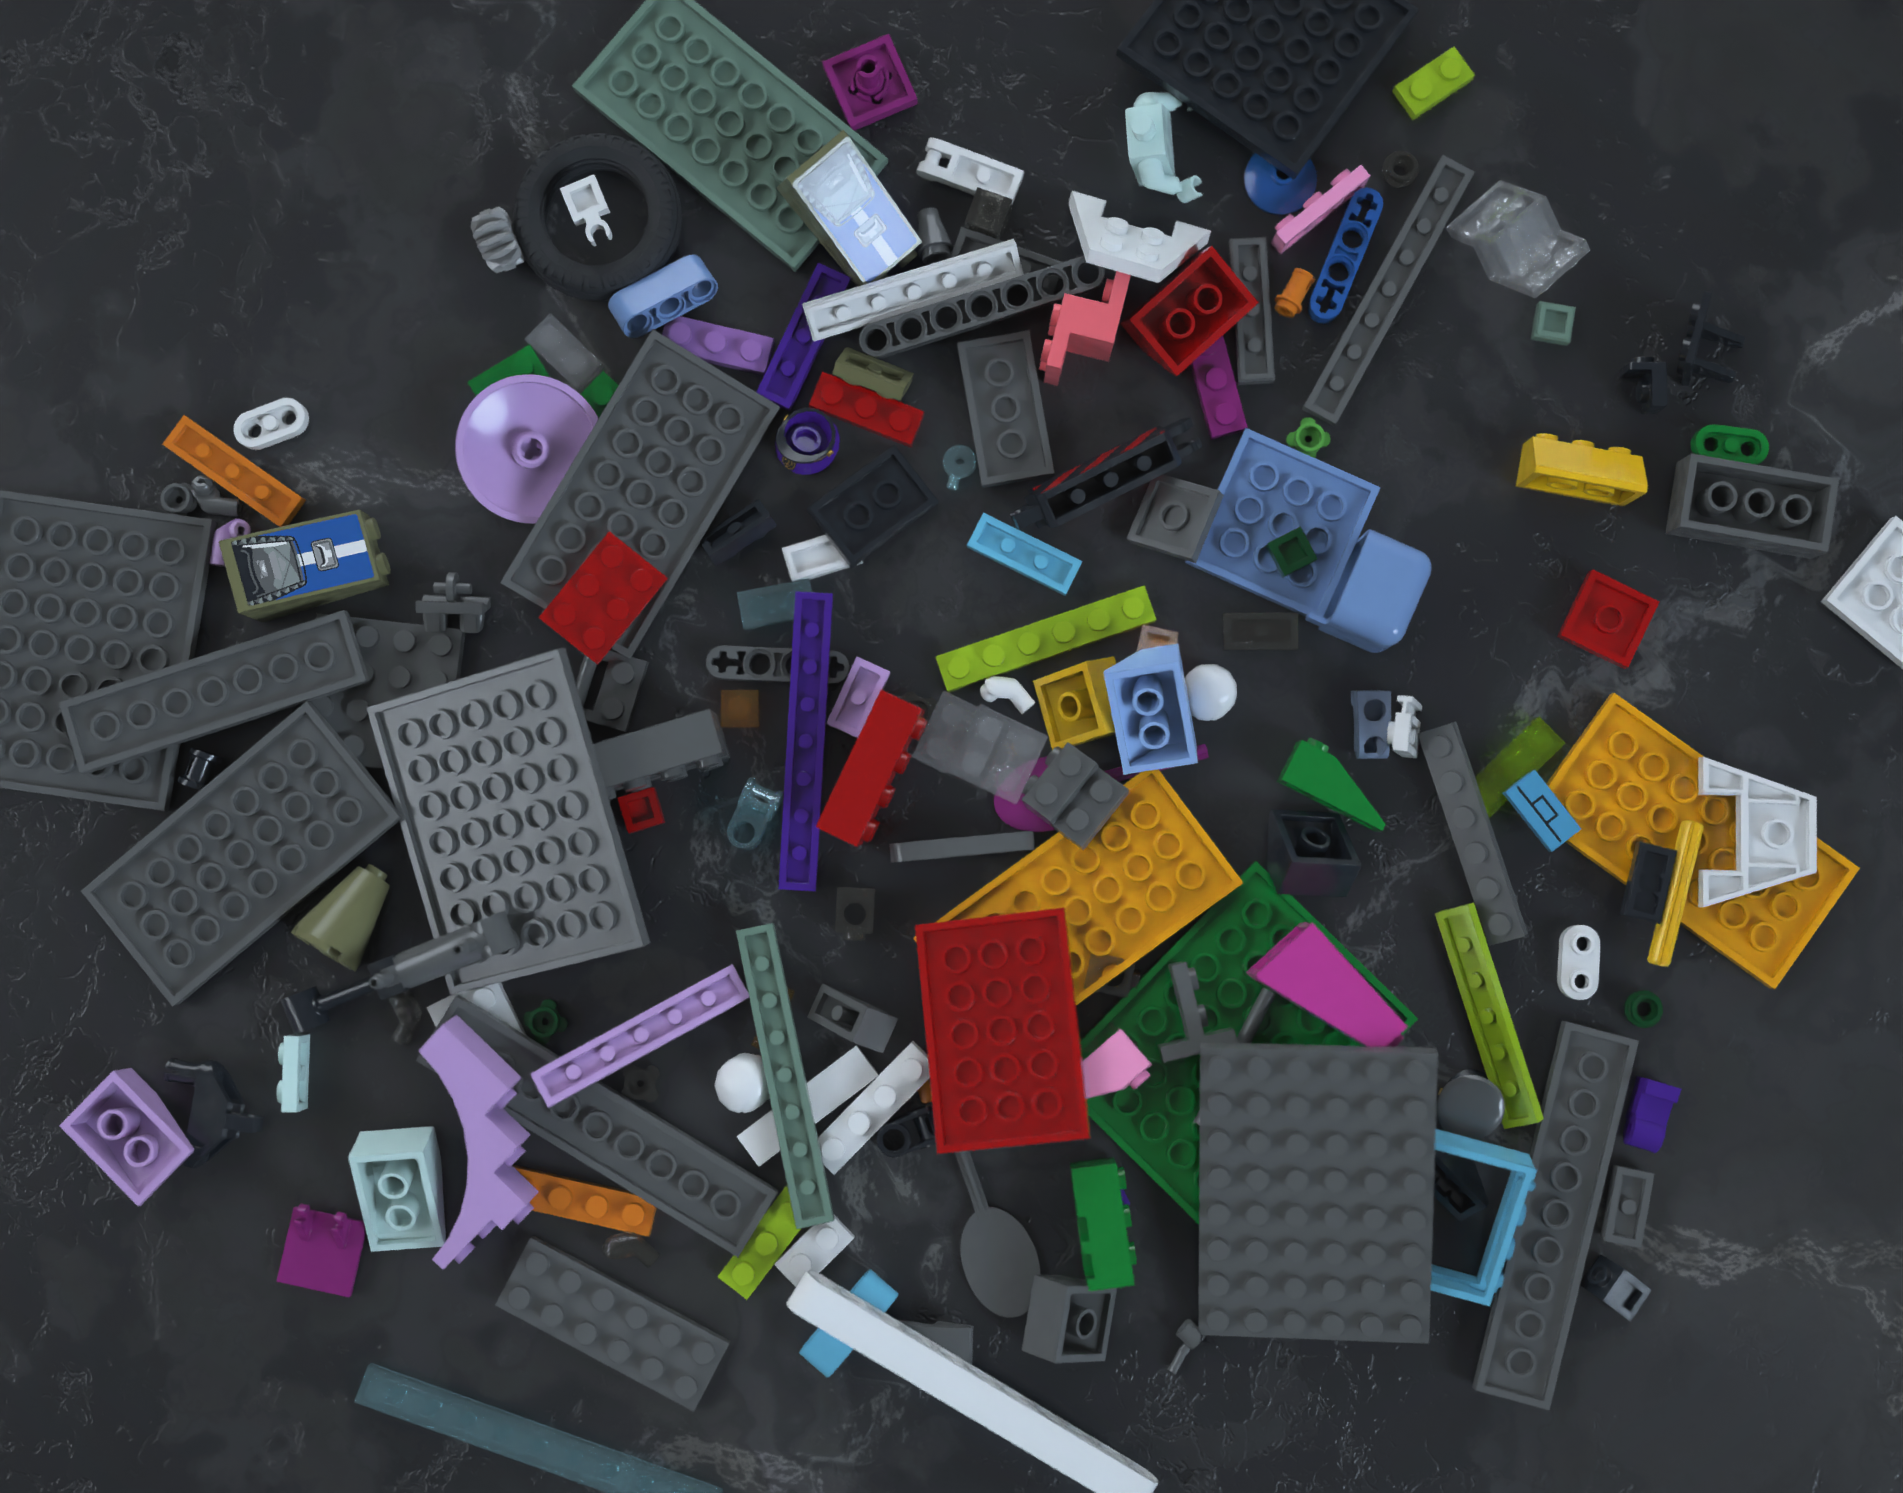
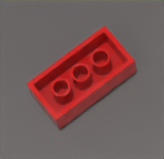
[816,690,928,847]

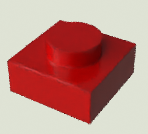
[618,787,665,834]

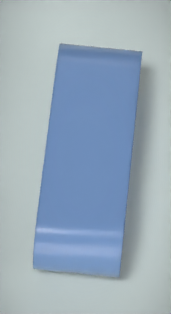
[608,255,718,338]

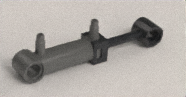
[280,910,519,1035]

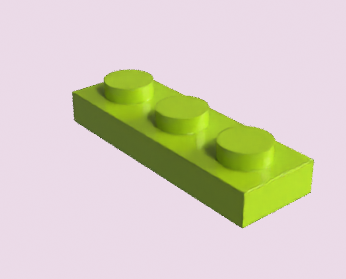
[718,1185,801,1300]

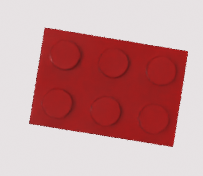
[538,531,668,665]

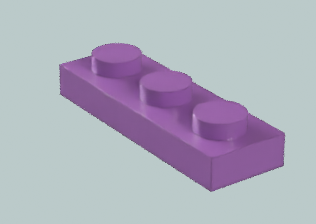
[662,316,775,376]

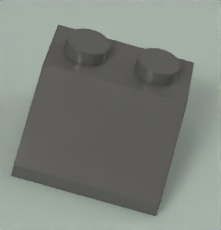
[1022,1275,1117,1363]

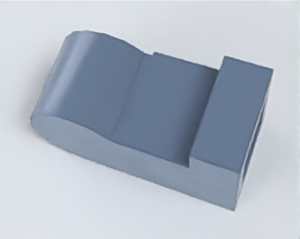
[1351,690,1391,759]

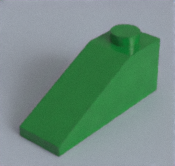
[1277,738,1386,832]

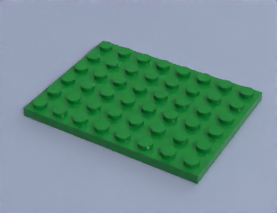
[1080,861,1418,1224]

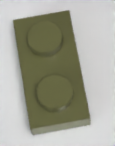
[832,347,914,401]

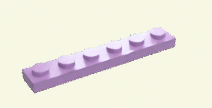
[530,964,749,1108]

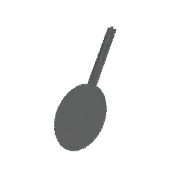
[954,1151,1040,1318]

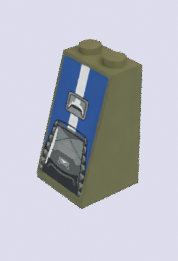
[776,130,922,287]
[218,509,391,623]

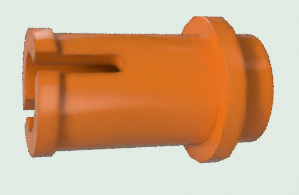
[1274,268,1315,318]

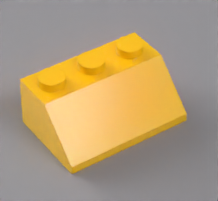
[1516,433,1648,506]

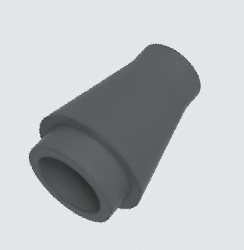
[917,208,953,265]

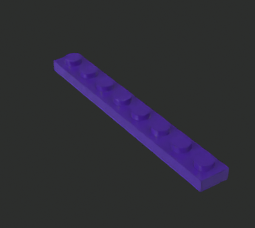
[778,591,833,891]

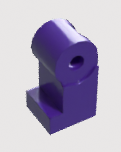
[1623,1076,1681,1153]

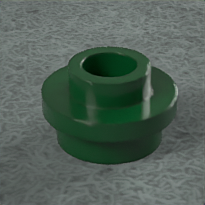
[1624,990,1663,1028]

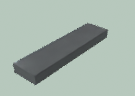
[1228,237,1275,385]

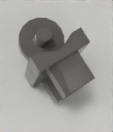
[415,572,491,633]

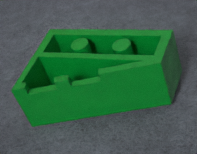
[1069,1157,1137,1292]

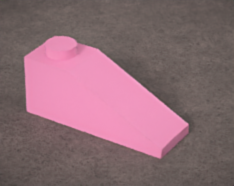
[1083,1029,1153,1099]

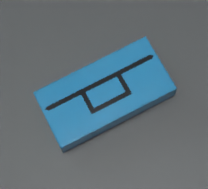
[1503,769,1581,852]

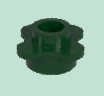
[523,999,568,1044]

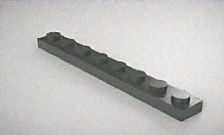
[1302,155,1475,427]

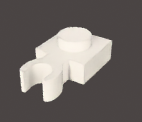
[560,174,612,246]

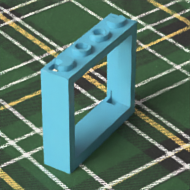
[1431,1129,1537,1306]

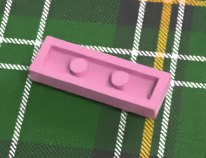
[1271,165,1370,254]

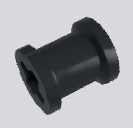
[177,747,223,790]

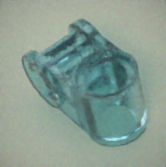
[727,777,784,851]

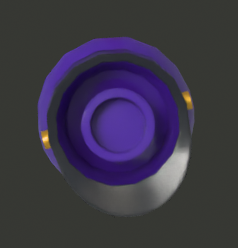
[775,408,840,475]

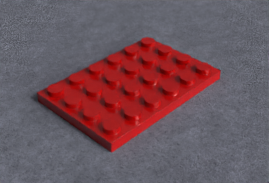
[915,908,1091,1154]

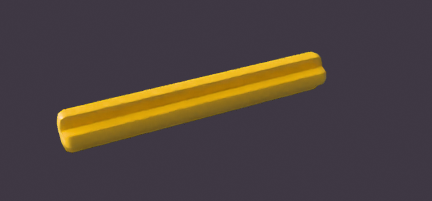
[1647,820,1704,967]

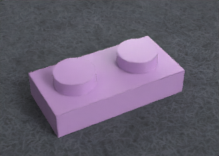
[826,657,891,739]

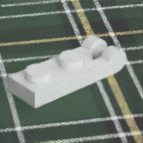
[916,138,1024,209]

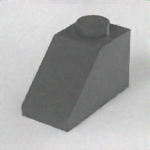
[807,983,898,1053]

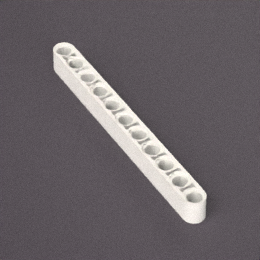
[786,1270,1159,1493]

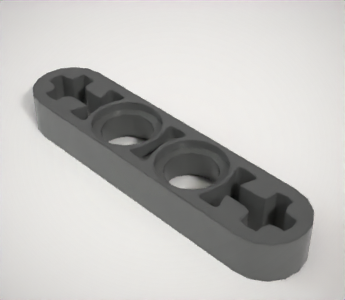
[706,645,851,685]
[889,831,1035,863]

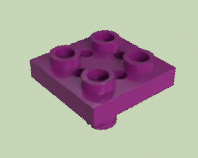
[822,34,918,131]

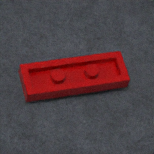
[809,371,924,448]

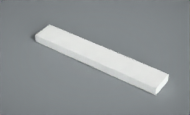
[802,239,1024,341]

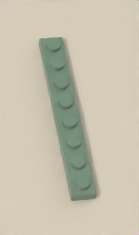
[736,923,835,1229]

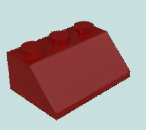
[1120,246,1259,377]

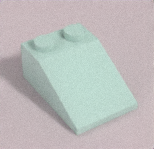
[348,1126,446,1252]

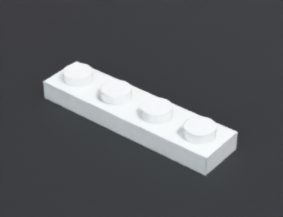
[818,1041,930,1175]

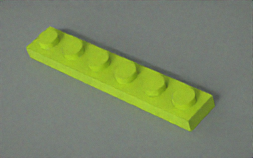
[935,585,1157,693]
[1435,902,1544,1129]

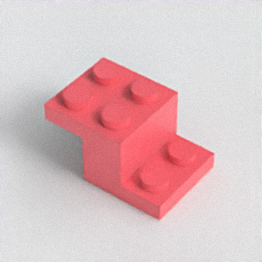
[1039,271,1131,386]

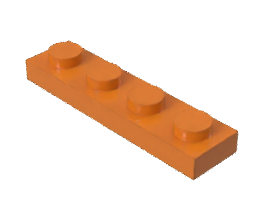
[162,415,306,527]
[513,1165,656,1237]

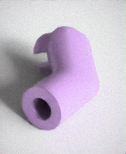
[209,519,251,567]

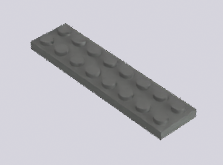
[59,610,370,774]

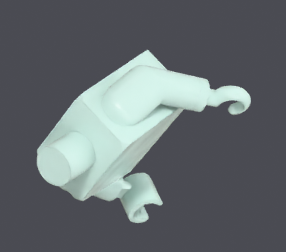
[1125,92,1202,203]

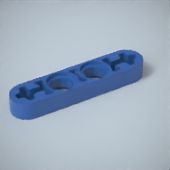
[1307,187,1383,324]

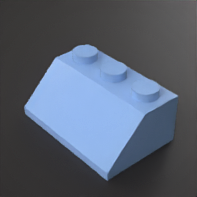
[1104,643,1198,775]

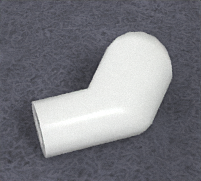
[980,676,1036,714]

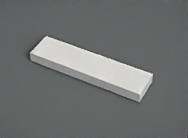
[737,1045,879,1166]

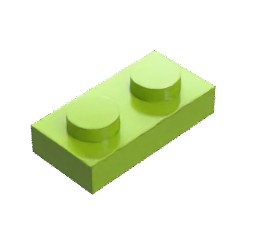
[1392,47,1475,120]

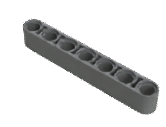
[859,256,1105,358]

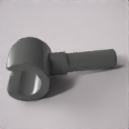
[1168,1319,1201,1374]

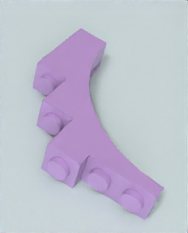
[419,1015,539,1270]

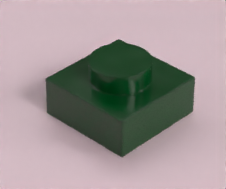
[1265,526,1318,578]

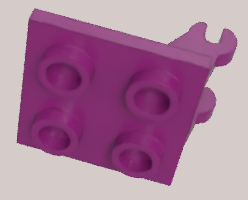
[276,1204,366,1297]

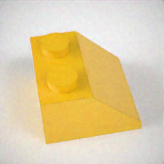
[1033,657,1116,750]

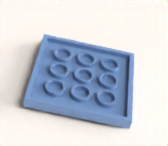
[1185,428,1381,617]

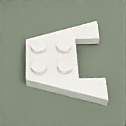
[1068,191,1211,283]
[1698,757,1817,907]

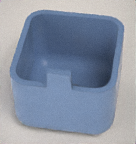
[1305,529,1431,653]

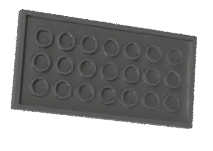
[500,329,780,659]
[81,701,402,1007]

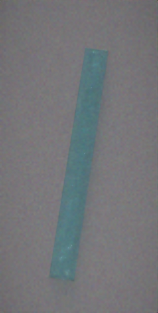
[354,1363,723,1493]

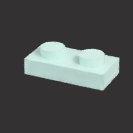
[277,1034,310,1112]

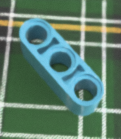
[799,1269,898,1378]

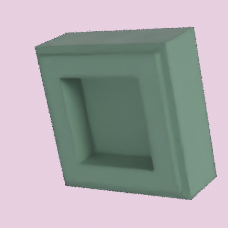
[1531,301,1576,346]

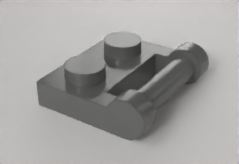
[576,651,649,733]

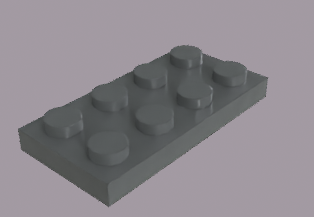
[957,330,1054,488]

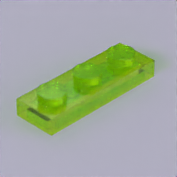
[1475,716,1565,818]

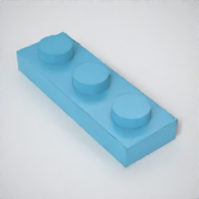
[967,512,1082,596]

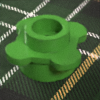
[1286,417,1331,458]

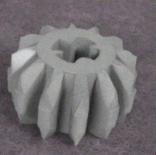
[470,207,524,273]

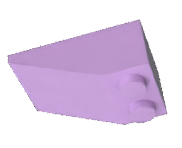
[59,1068,195,1206]

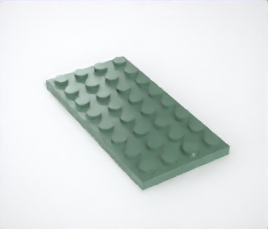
[572,0,888,272]

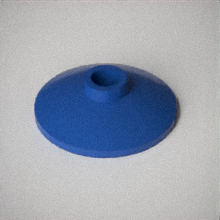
[1244,153,1317,215]

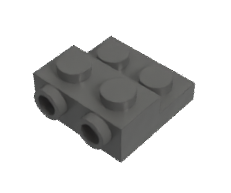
[1022,742,1129,851]

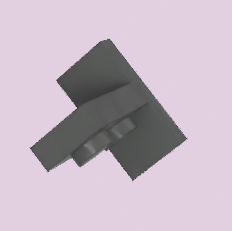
[1157,961,1238,1062]

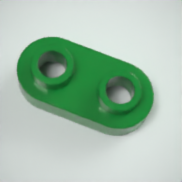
[1691,424,1769,465]

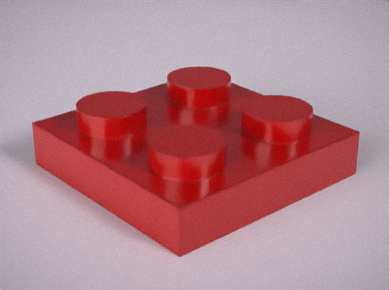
[1557,569,1660,669]

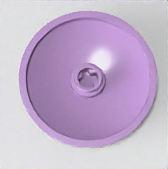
[455,374,598,524]

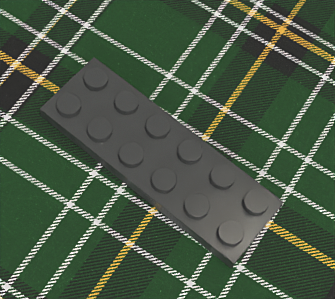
[495,1235,731,1412]

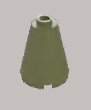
[291,864,390,972]

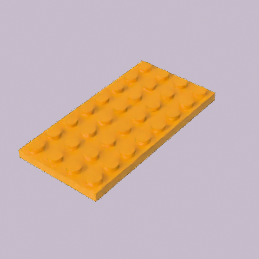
[1546,693,1860,989]
[913,769,1243,1005]

